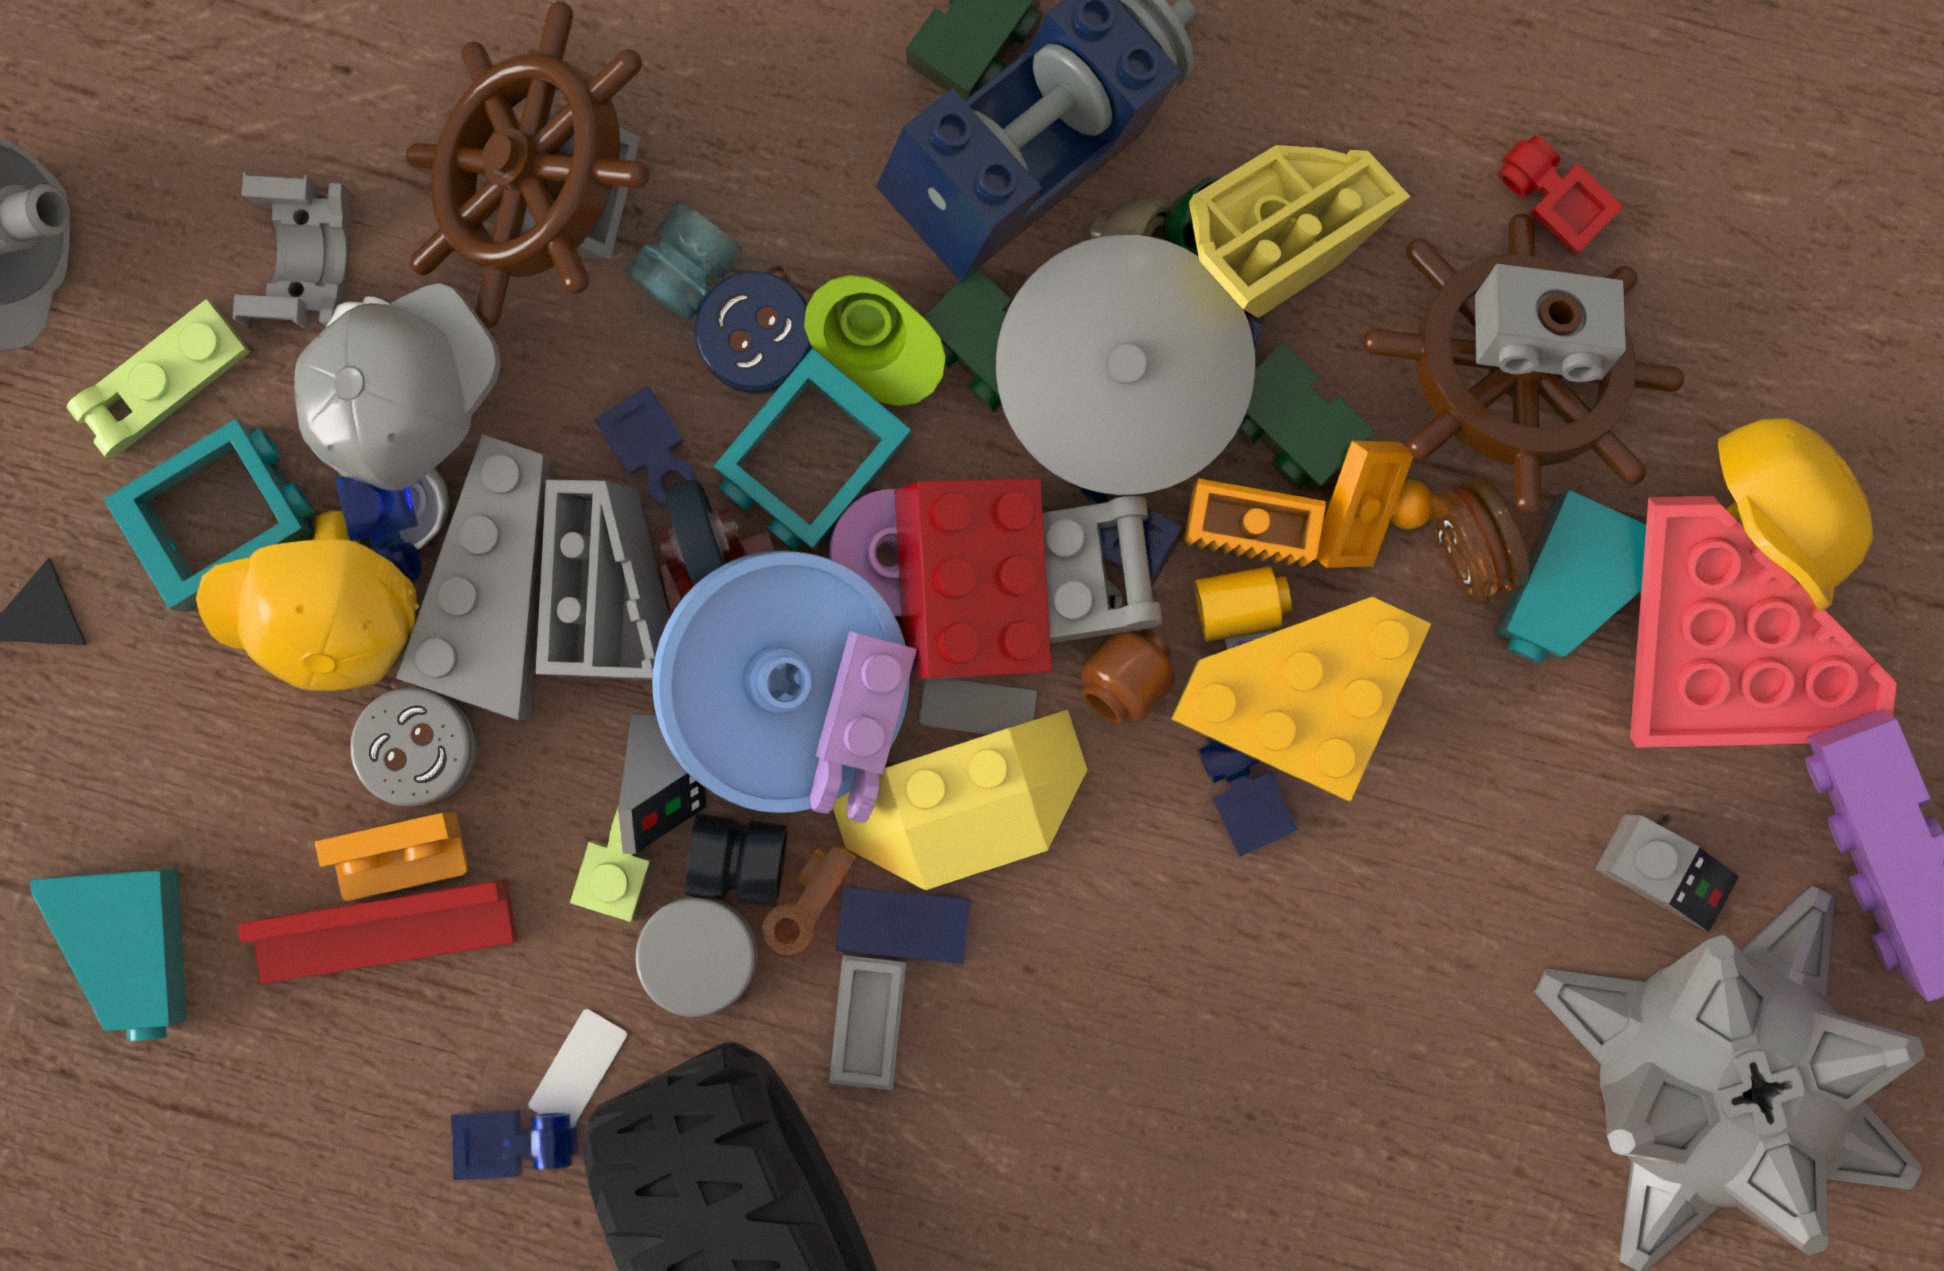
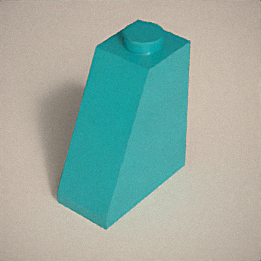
[1495,490,1646,665]
[30,868,187,1041]

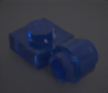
[334,476,422,582]
[1197,737,1298,856]
[451,1109,578,1180]

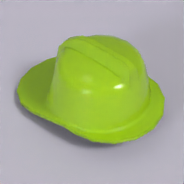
[804,275,946,406]

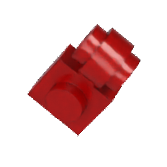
[1498,135,1623,256]

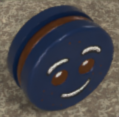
[695,271,814,394]

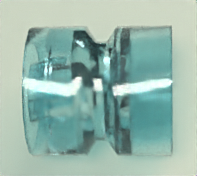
[623,201,743,322]

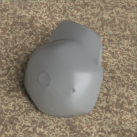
[0,137,71,351]
[294,283,501,491]

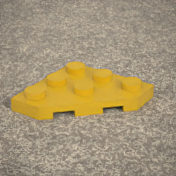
[1171,597,1431,801]

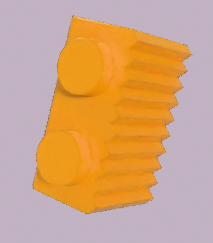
[1183,478,1326,568]

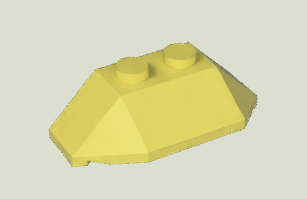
[1189,145,1411,318]
[833,709,1087,890]

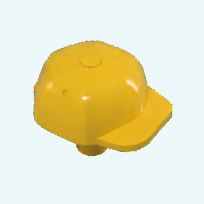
[1718,418,1873,612]
[196,510,419,692]

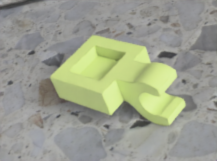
[570,808,653,922]

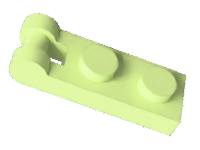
[66,299,251,459]

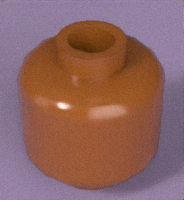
[1080,629,1175,724]

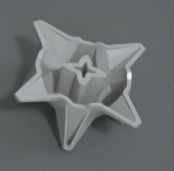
[1533,885,1925,1271]

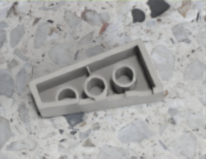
[396,434,554,721]

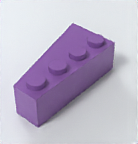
[1805,709,1944,1002]

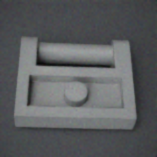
[1043,495,1163,643]

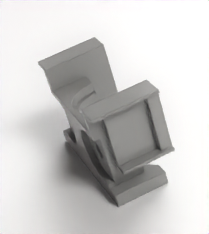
[232,172,353,330]

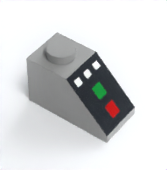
[618,714,708,854]
[1594,814,1739,932]

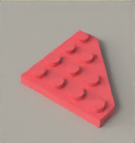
[1630,496,1897,748]

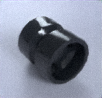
[685,813,787,907]

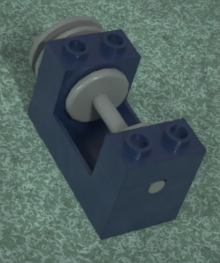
[876,0,1197,282]

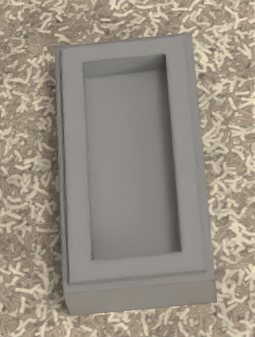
[829,954,907,1090]

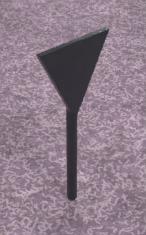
[0,558,86,645]

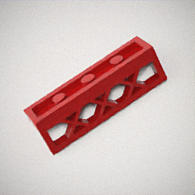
[238,879,517,984]

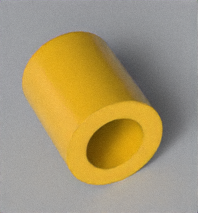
[1194,566,1292,642]

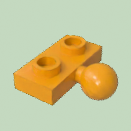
[1316,441,1434,568]

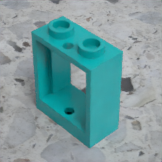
[714,348,913,553]
[103,419,315,612]

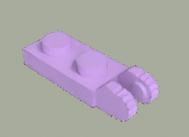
[809,631,917,823]

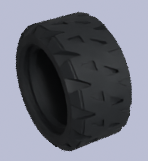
[584,1042,877,1271]

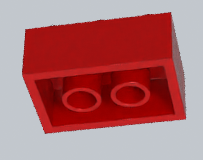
[894,479,1052,681]

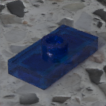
[836,886,970,964]

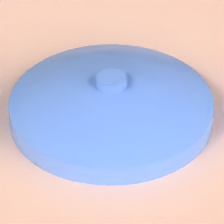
[653,551,910,813]

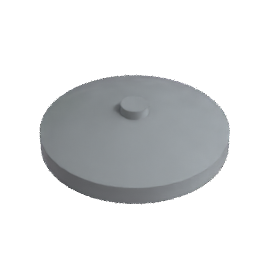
[996,235,1255,495]

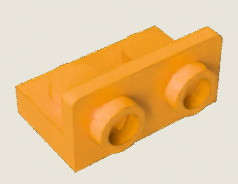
[315,811,469,901]

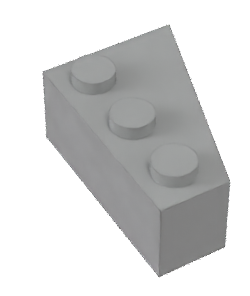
[536,480,670,681]

